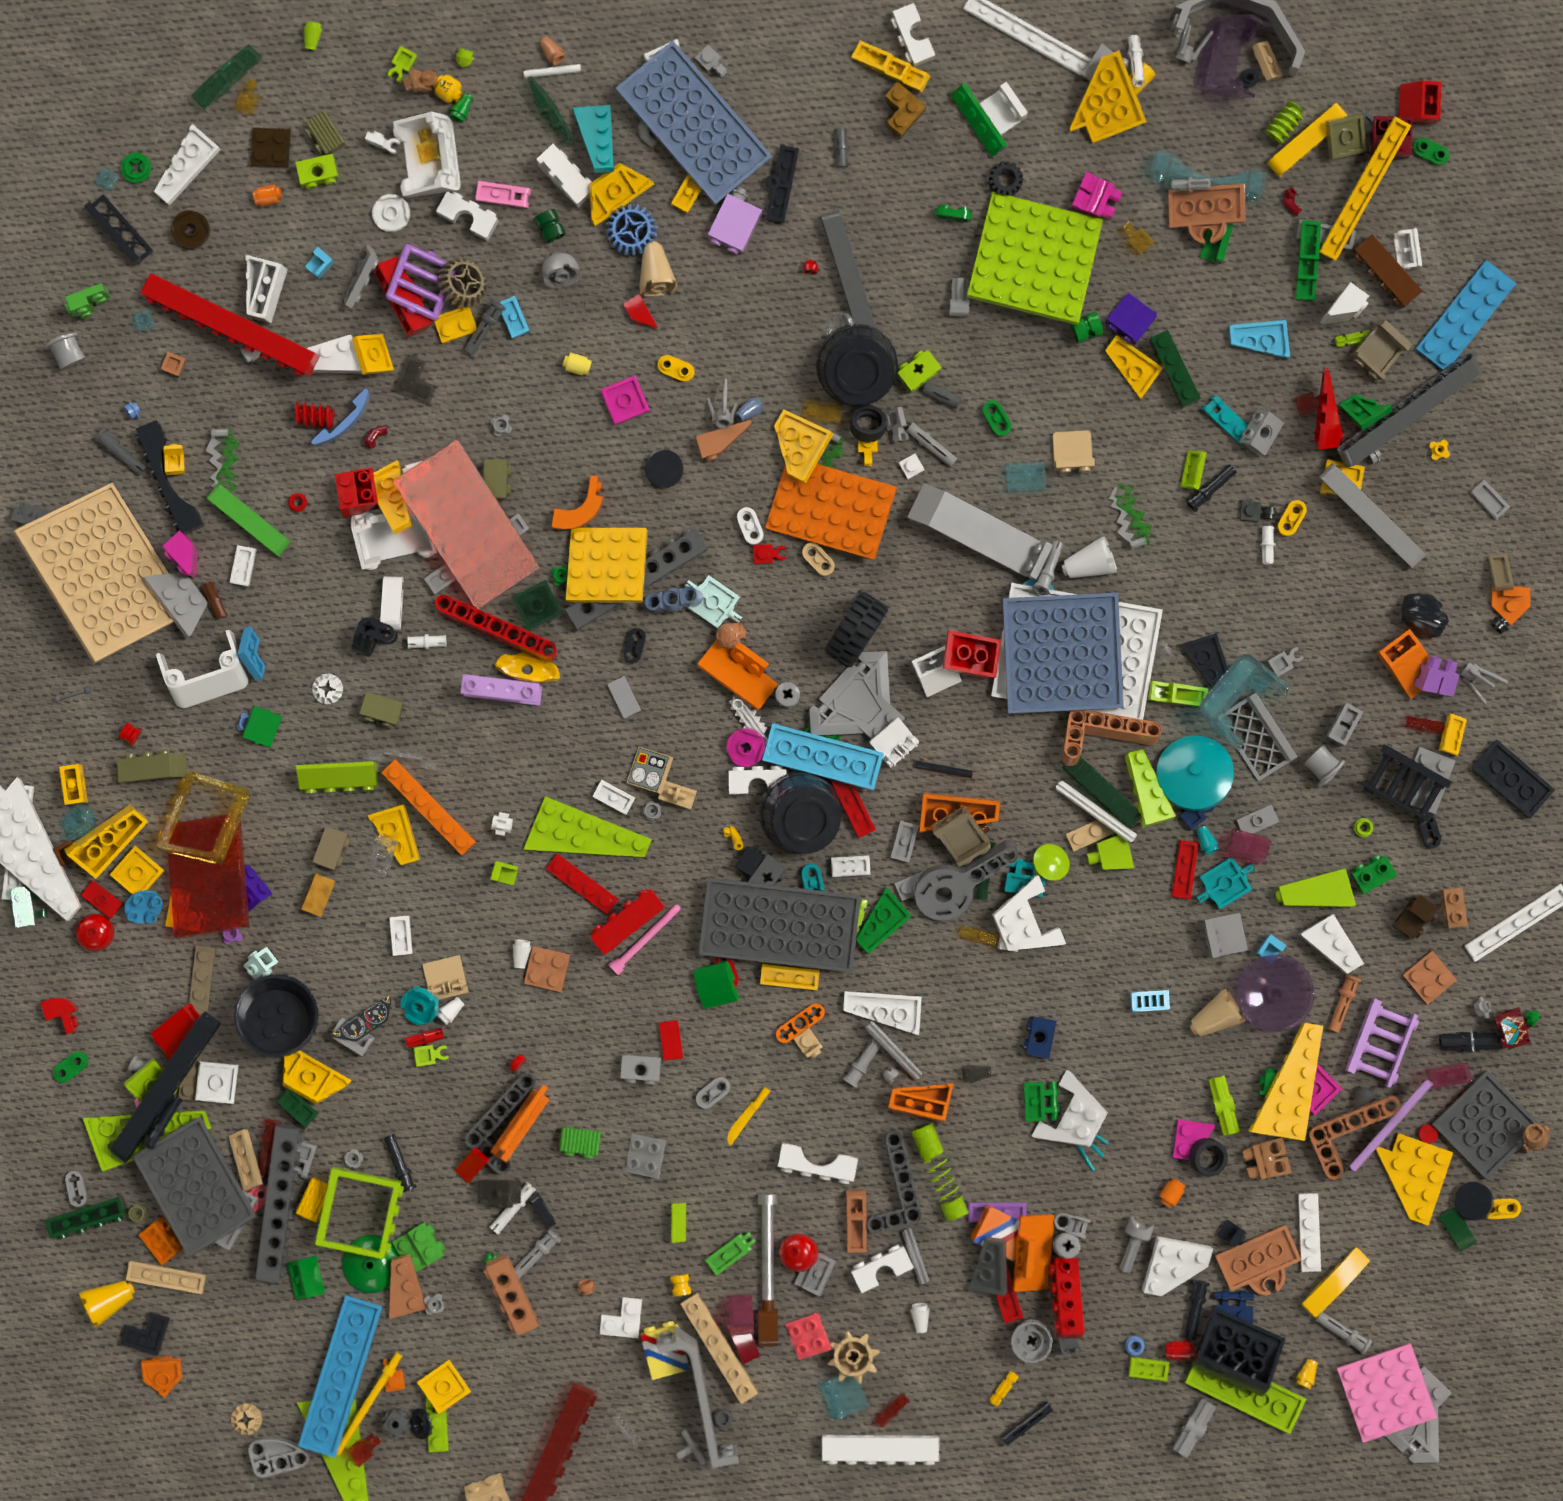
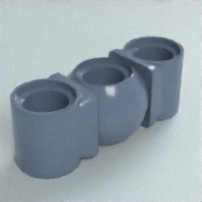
[645,587,703,613]

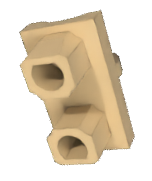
[658,781,697,809]

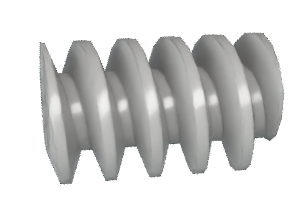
[776,682,800,708]
[1052,1233,1080,1258]

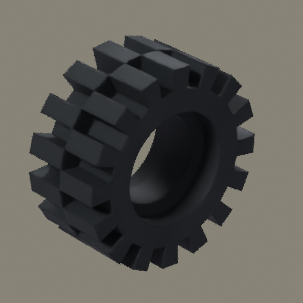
[988,161,1023,196]

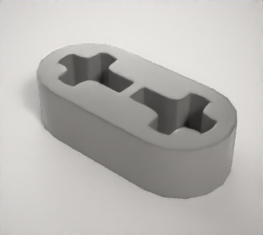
[65,1170,88,1207]

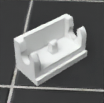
[1393,228,1422,270]

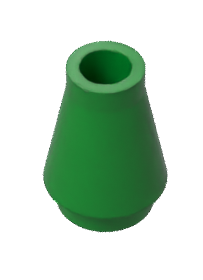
[449,93,473,123]

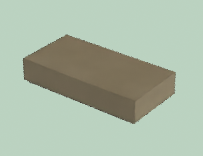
[1488,554,1514,591]

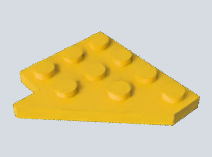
[1070,50,1146,143]
[1376,1133,1453,1226]

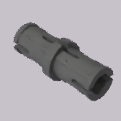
[834,128,849,168]
[922,381,962,409]

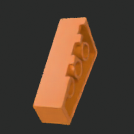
[919,792,1000,832]

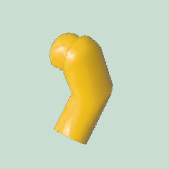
[723,826,744,850]

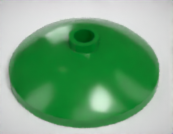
[342,1235,399,1293]

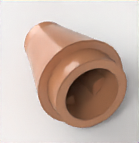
[539,37,565,65]

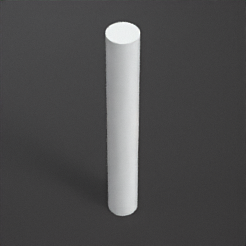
[524,64,581,78]

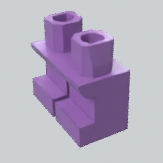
[1414,655,1459,697]

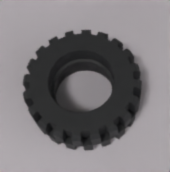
[824,592,888,668]

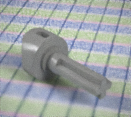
[1119,1216,1155,1273]

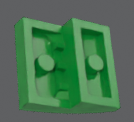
[693,961,740,1009]

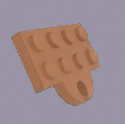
[1168,183,1246,245]
[1215,1225,1302,1295]

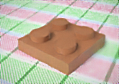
[524,946,570,992]
[1402,951,1457,1005]

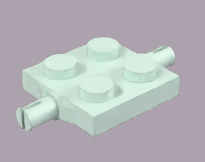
[684,575,742,628]

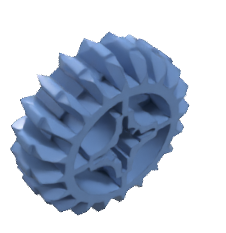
[606,204,658,256]

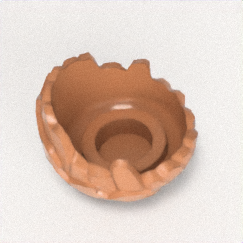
[716,623,746,647]

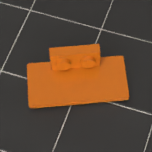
[697,640,778,710]
[1013,1214,1055,1292]

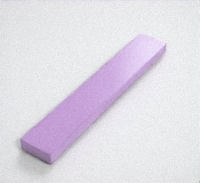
[1350,1080,1433,1171]

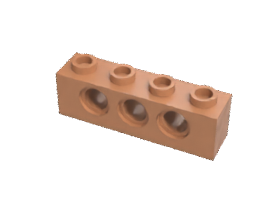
[484,1253,539,1336]

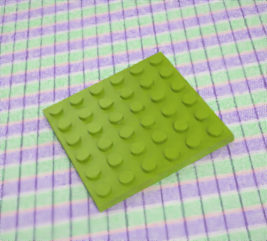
[967,192,1103,326]

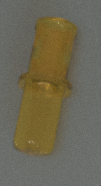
[959,926,998,946]

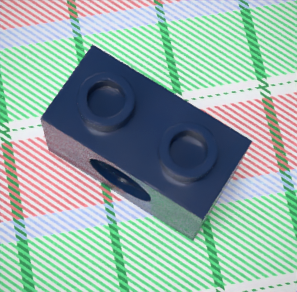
[1023,1016,1057,1059]

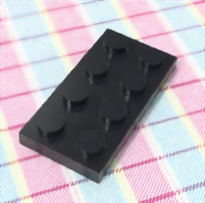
[1471,740,1555,819]

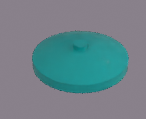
[1157,736,1234,811]

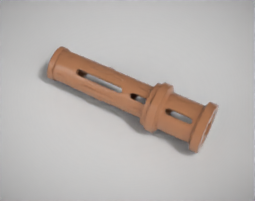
[1328,974,1362,1033]

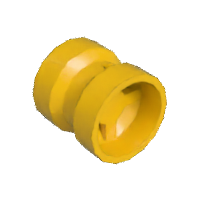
[670,1274,692,1296]

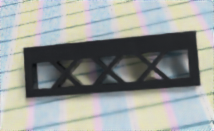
[84,194,154,266]

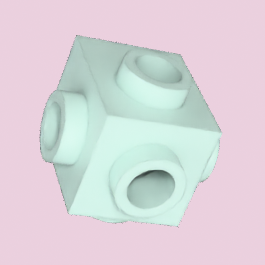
[243,947,278,980]

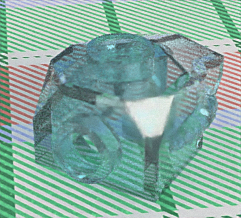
[61,803,96,841]

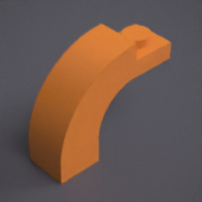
[552,475,604,531]

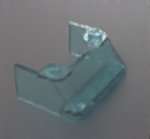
[1199,654,1290,751]

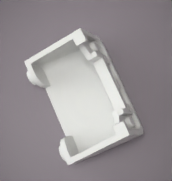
[393,112,460,198]
[351,500,437,570]

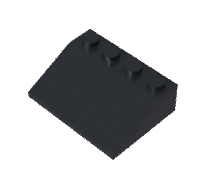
[1191,1308,1286,1397]

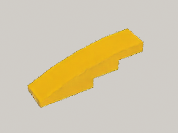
[852,41,930,93]
[1301,1247,1370,1318]

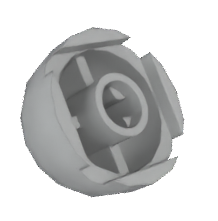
[542,252,581,288]

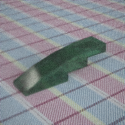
[191,44,262,110]
[527,76,575,147]

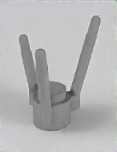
[1176,18,1214,63]
[707,379,738,429]
[1461,662,1508,704]

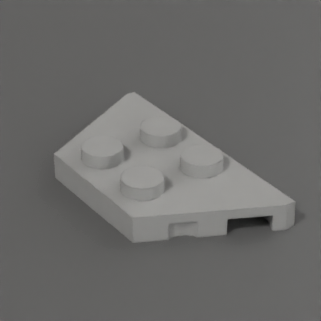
[143,573,208,639]

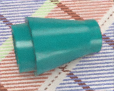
[1196,826,1219,856]

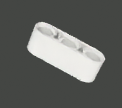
[380,576,404,630]

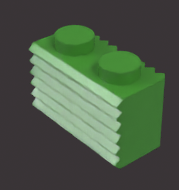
[559,1127,601,1158]

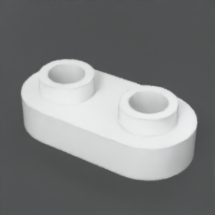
[737,507,763,545]

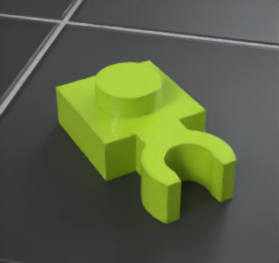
[388,46,418,83]
[413,1044,448,1067]

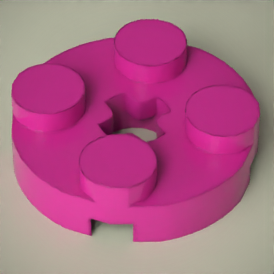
[727,728,766,767]

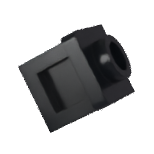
[1217,1220,1246,1247]

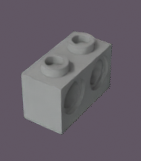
[1325,703,1363,747]

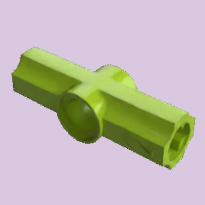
[1208,1075,1240,1136]

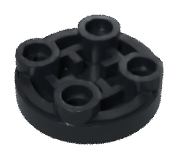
[645,450,684,489]
[1454,1182,1494,1221]

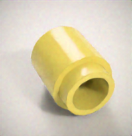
[563,352,592,376]

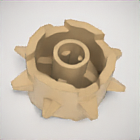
[828,1331,880,1384]

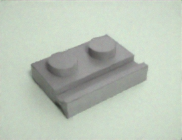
[794,1253,836,1296]

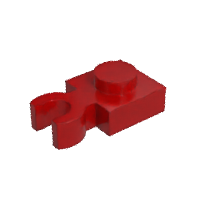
[753,544,786,565]

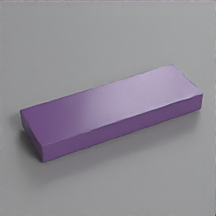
[968,1203,1027,1222]

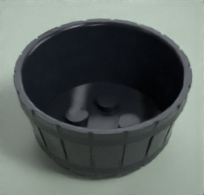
[816,324,898,406]
[759,772,842,854]
[234,974,319,1058]

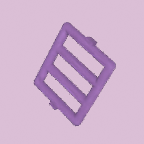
[386,244,456,321]

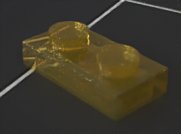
[803,399,843,424]

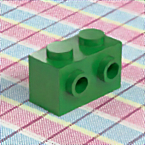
[1350,854,1398,894]

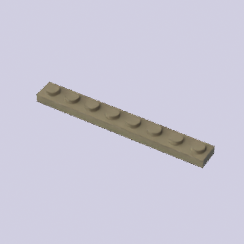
[178,946,216,1101]

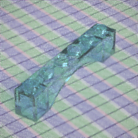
[1149,150,1267,200]

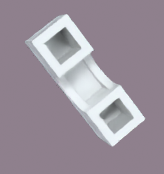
[890,3,935,67]
[436,191,499,241]
[729,766,786,795]
[851,1244,914,1293]

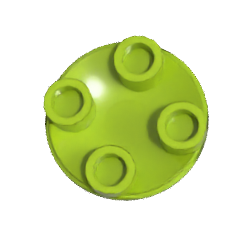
[1033,844,1070,881]

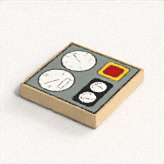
[627,747,673,794]

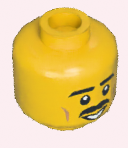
[433,75,462,103]

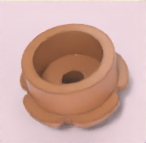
[577,1279,596,1295]

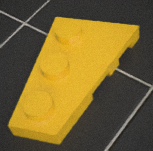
[367,805,421,865]

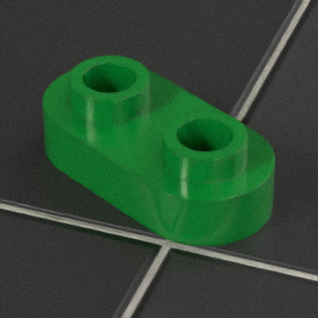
[1413,137,1450,166]
[934,204,973,222]
[982,400,1012,437]
[53,1051,89,1083]

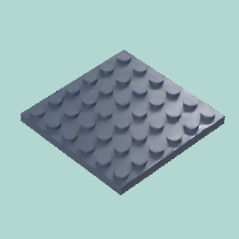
[1002,593,1124,713]

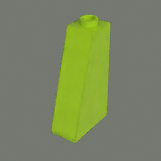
[1275,868,1356,907]

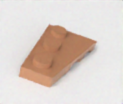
[389,1254,426,1319]

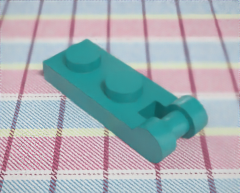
[1201,394,1248,445]

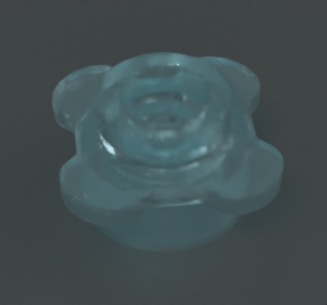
[96,168,118,190]
[133,310,155,331]

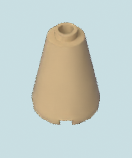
[639,241,677,297]
[1190,988,1246,1037]

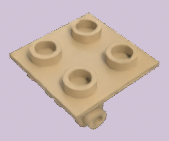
[422,955,469,1000]

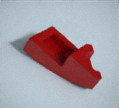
[623,294,658,329]

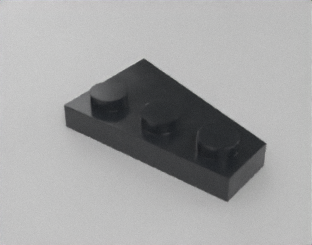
[1180,633,1234,694]

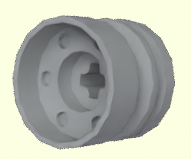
[1011,1319,1052,1363]

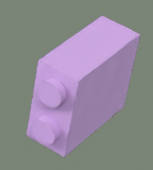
[708,194,762,255]

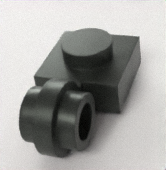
[1240,500,1277,522]

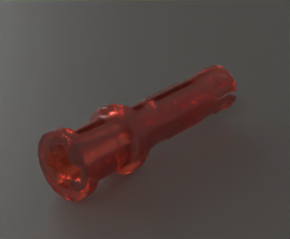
[258,1118,282,1179]

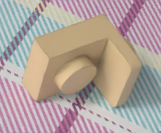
[794,1028,822,1059]

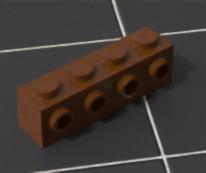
[1353,234,1423,308]

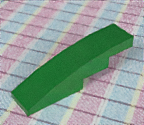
[1296,220,1321,301]

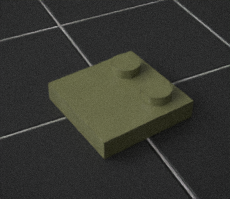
[1326,113,1367,159]

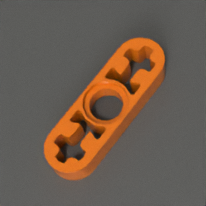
[776,1003,825,1043]

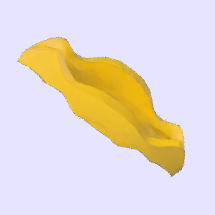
[495,652,560,683]

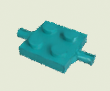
[1196,857,1256,910]

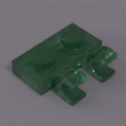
[9,887,48,928]

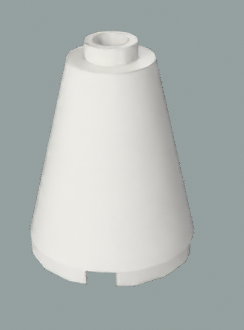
[1062,536,1117,578]

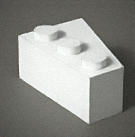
[246,255,288,323]
[307,334,362,374]

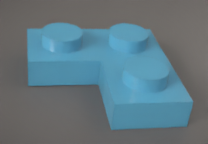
[237,626,265,681]

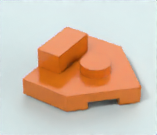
[1491,587,1530,626]
[141,1356,183,1398]

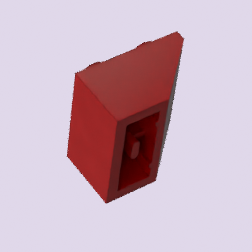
[1399,81,1442,124]
[335,467,378,517]

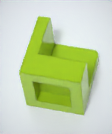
[491,861,519,885]

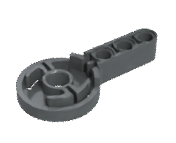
[915,840,1018,921]

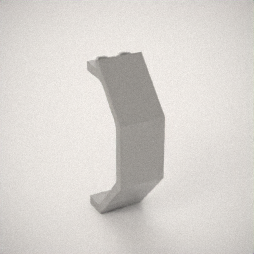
[1170,0,1305,77]

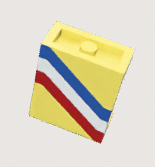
[640,1321,690,1380]

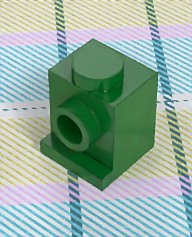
[1257,1068,1277,1095]

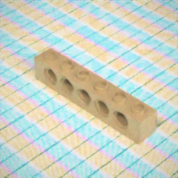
[680,1292,758,1404]

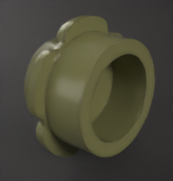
[128,1204,147,1223]

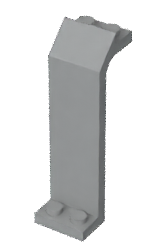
[908,483,1053,579]
[657,1325,739,1468]

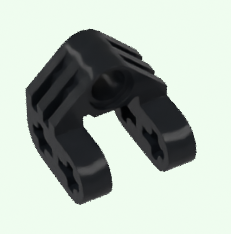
[351,617,398,657]

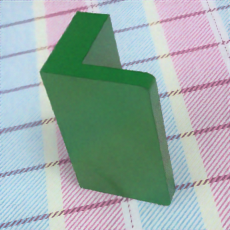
[1200,224,1234,264]
[287,1256,325,1300]

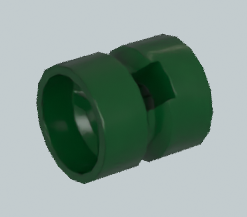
[533,209,566,244]

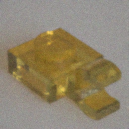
[235,79,259,115]
[416,128,440,164]
[1122,222,1155,255]

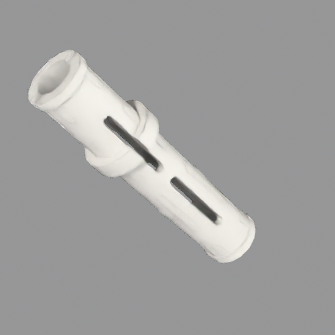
[1128,35,1145,87]
[489,1182,536,1234]

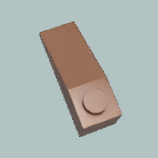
[696,420,752,462]

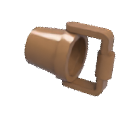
[1522,1124,1551,1154]

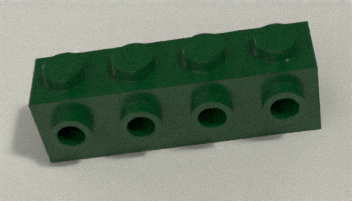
[45,1195,128,1240]

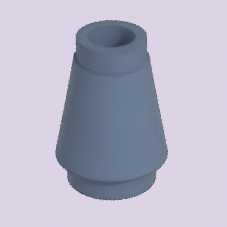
[735,397,763,423]

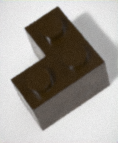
[1392,894,1439,939]

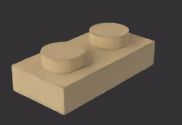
[1252,41,1283,81]

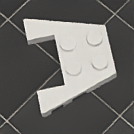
[992,875,1066,951]
[1032,1070,1108,1147]

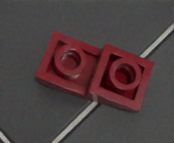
[726,1318,760,1365]

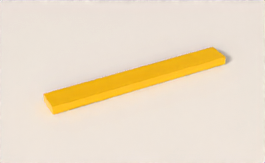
[1319,117,1412,261]

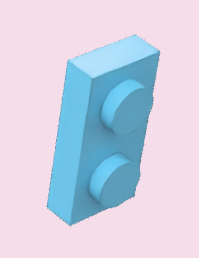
[500,296,530,339]

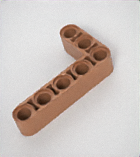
[1062,710,1162,766]
[1310,1095,1400,1180]

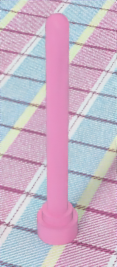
[608,905,681,976]

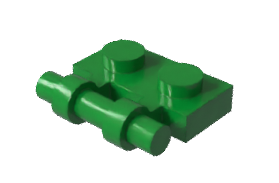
[1024,1081,1060,1122]

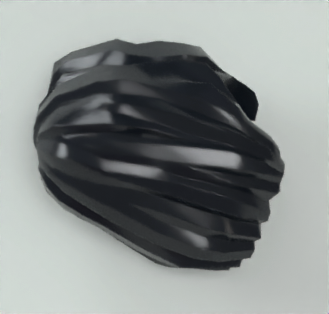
[1401,593,1449,638]

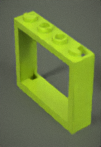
[315,1167,404,1259]

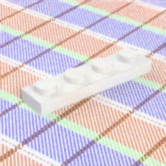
[1298,1193,1321,1272]

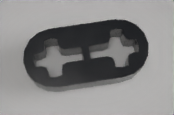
[624,628,646,664]
[1417,813,1441,848]
[530,1192,556,1229]

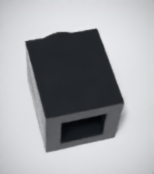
[735,846,764,877]

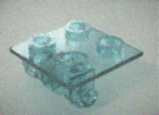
[820,1376,869,1420]

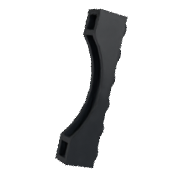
[135,420,204,535]

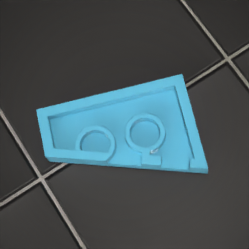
[1229,320,1290,359]

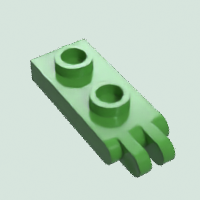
[705,1232,756,1276]

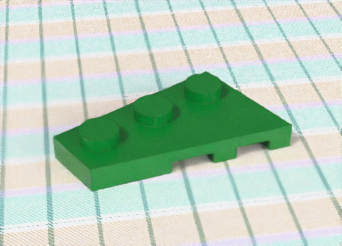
[856,887,912,954]

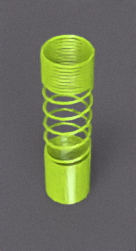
[910,1123,969,1222]

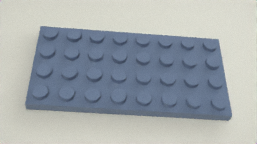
[615,41,772,205]

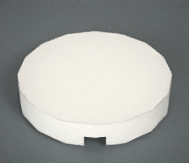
[372,194,410,232]

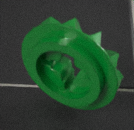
[121,153,152,183]

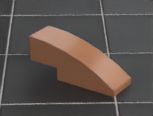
[846,1189,867,1253]

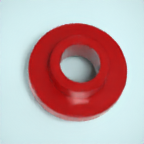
[288,493,307,512]

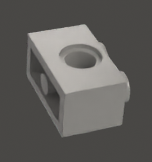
[1239,409,1284,456]
[621,1055,661,1084]

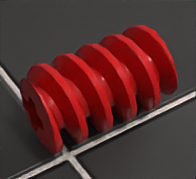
[294,401,335,429]

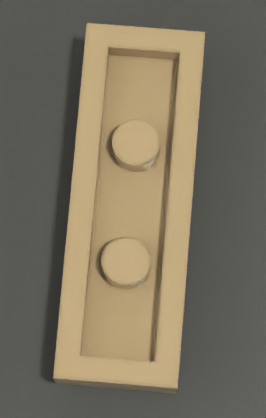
[229,1129,263,1191]

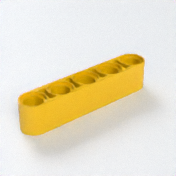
[1267,103,1348,178]

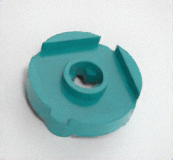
[401,986,439,1025]

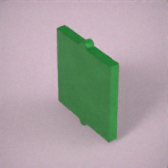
[242,705,283,748]

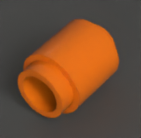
[253,184,282,206]
[1159,1178,1186,1208]

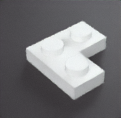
[600,1297,642,1338]

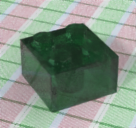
[512,580,564,632]

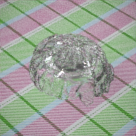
[825,311,855,336]

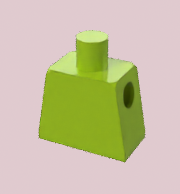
[1087,835,1134,870]

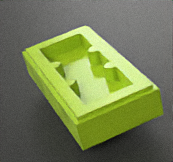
[1180,450,1207,490]
[1128,1357,1170,1382]

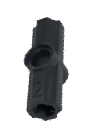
[1439,1032,1500,1051]

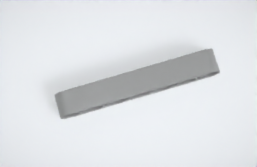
[1319,463,1426,569]

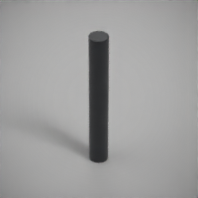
[915,760,973,778]

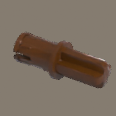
[202,581,228,620]

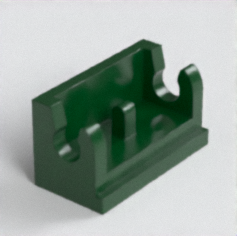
[276,1089,319,1130]

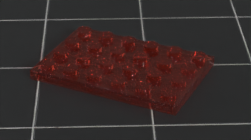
[165,813,250,939]

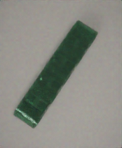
[1061,753,1142,829]

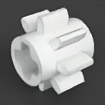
[491,812,513,836]

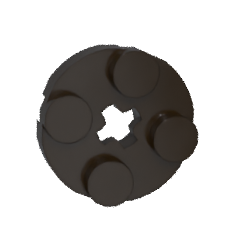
[171,210,210,249]

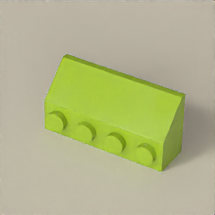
[296,761,378,794]

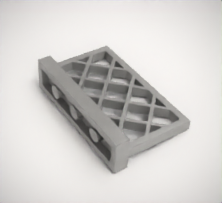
[1217,692,1298,781]

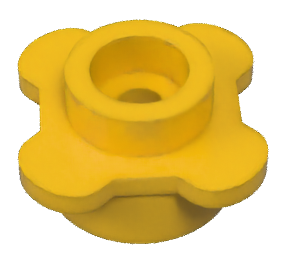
[1429,440,1450,460]

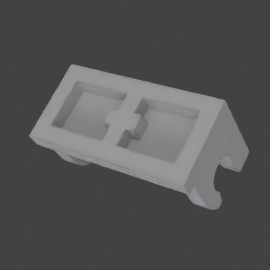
[332,1018,375,1056]

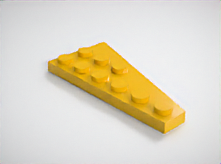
[1249,1023,1323,1141]

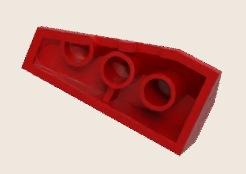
[1314,367,1344,449]

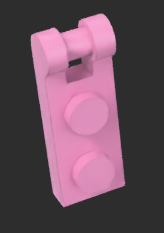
[475,181,531,209]

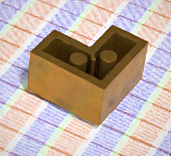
[884,82,926,139]

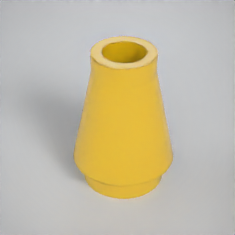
[1296,1359,1318,1389]

